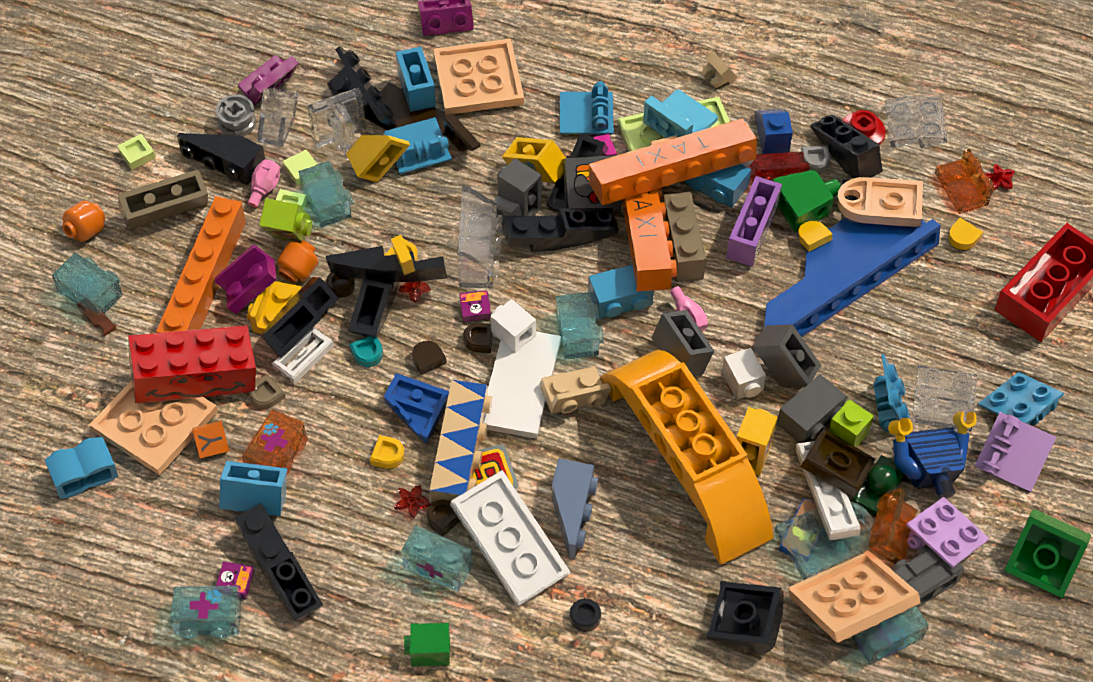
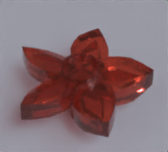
[399,282,431,303]
[394,485,431,519]

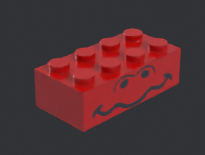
[994,223,1093,343]
[128,325,256,403]

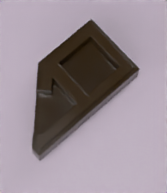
[444,113,481,151]

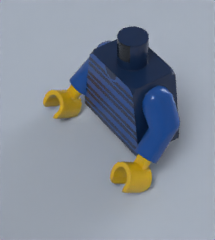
[888,411,977,499]

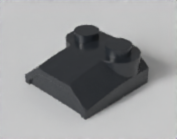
[706,581,784,654]

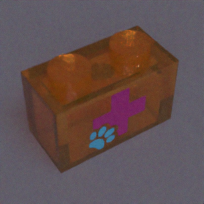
[242,409,308,475]

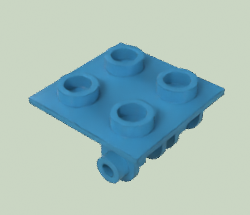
[560,81,614,135]
[384,118,452,174]
[873,354,910,432]
[978,372,1064,425]

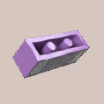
[726,176,782,267]

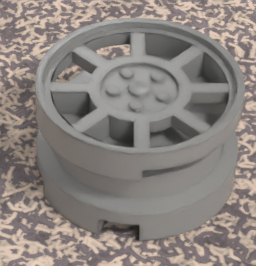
[216,95,256,136]

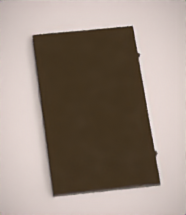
[363,82,446,136]

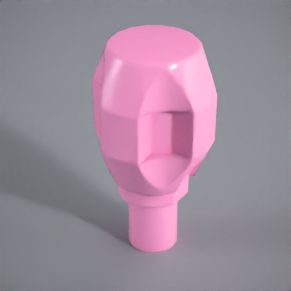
[247,159,280,208]
[670,286,708,332]

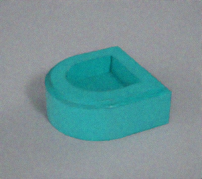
[349,337,383,367]

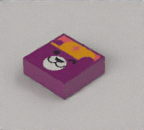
[459,290,491,322]
[215,561,255,599]

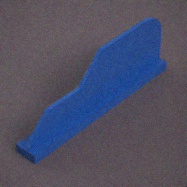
[764,217,941,337]

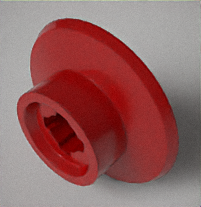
[842,110,886,145]

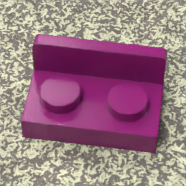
[417,0,474,36]
[238,55,299,105]
[215,245,276,314]

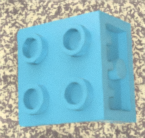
[643,89,718,138]

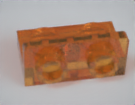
[935,149,994,214]
[868,488,917,564]

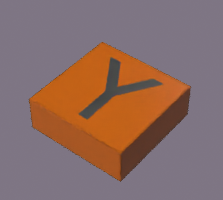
[192,420,229,458]

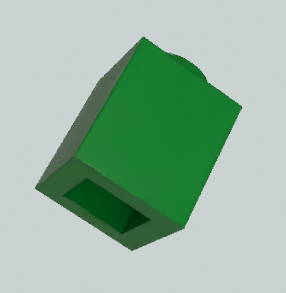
[404,623,450,667]

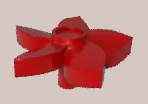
[982,164,1015,191]

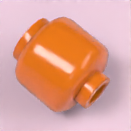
[62,201,105,242]
[276,240,319,284]

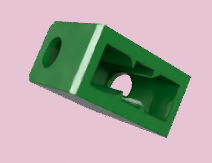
[773,170,841,234]

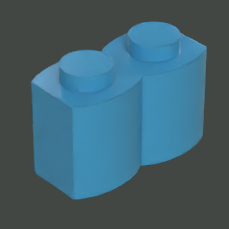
[44,437,118,499]

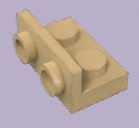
[539,366,611,414]

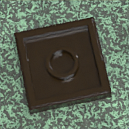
[800,429,875,498]

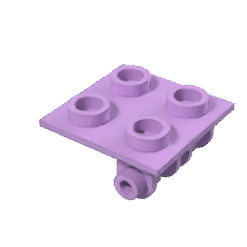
[975,412,1056,492]
[906,497,990,568]

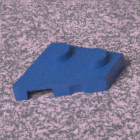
[384,373,449,443]

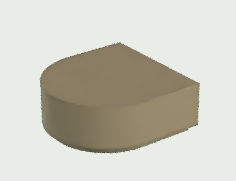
[249,374,286,409]

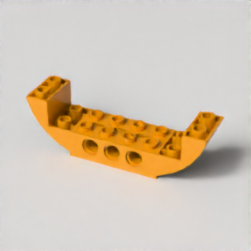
[600,350,774,565]

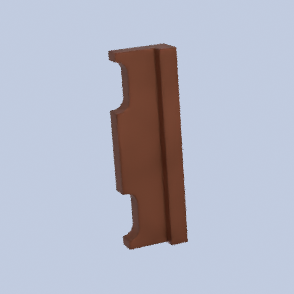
[76,296,117,336]

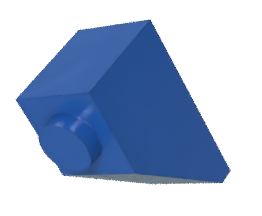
[755,109,793,155]

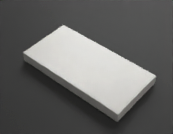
[483,332,561,439]
[450,470,571,607]

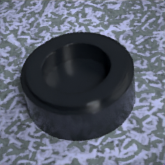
[570,598,601,632]

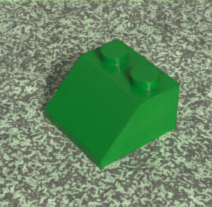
[1004,508,1091,598]

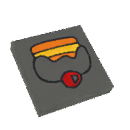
[562,155,622,211]

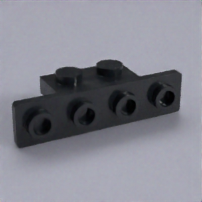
[327,46,397,129]

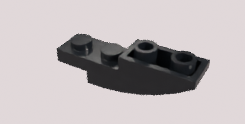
[502,208,619,252]
[234,503,323,622]

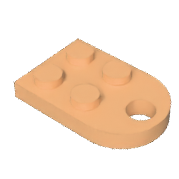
[837,177,923,227]

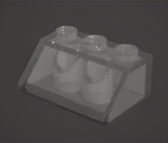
[457,186,502,289]

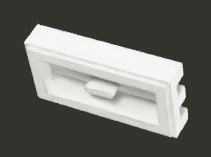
[272,327,334,384]

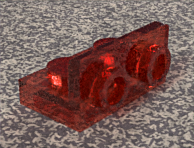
[749,152,810,184]

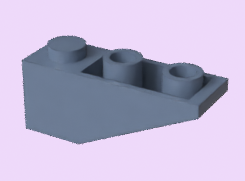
[552,458,599,559]

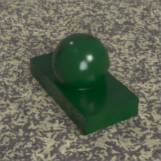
[852,455,906,519]

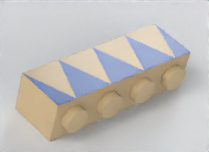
[429,380,493,502]

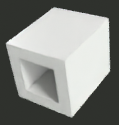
[491,299,536,353]
[722,348,766,400]

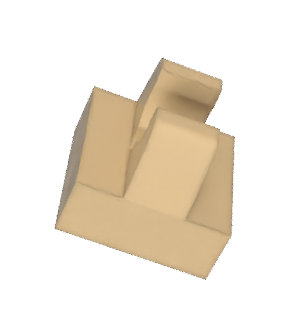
[702,52,738,88]

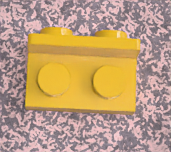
[247,281,302,334]

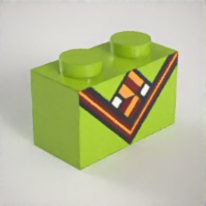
[259,198,312,242]

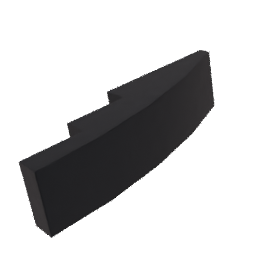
[326,246,447,282]

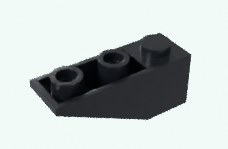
[810,114,883,178]
[177,133,265,185]

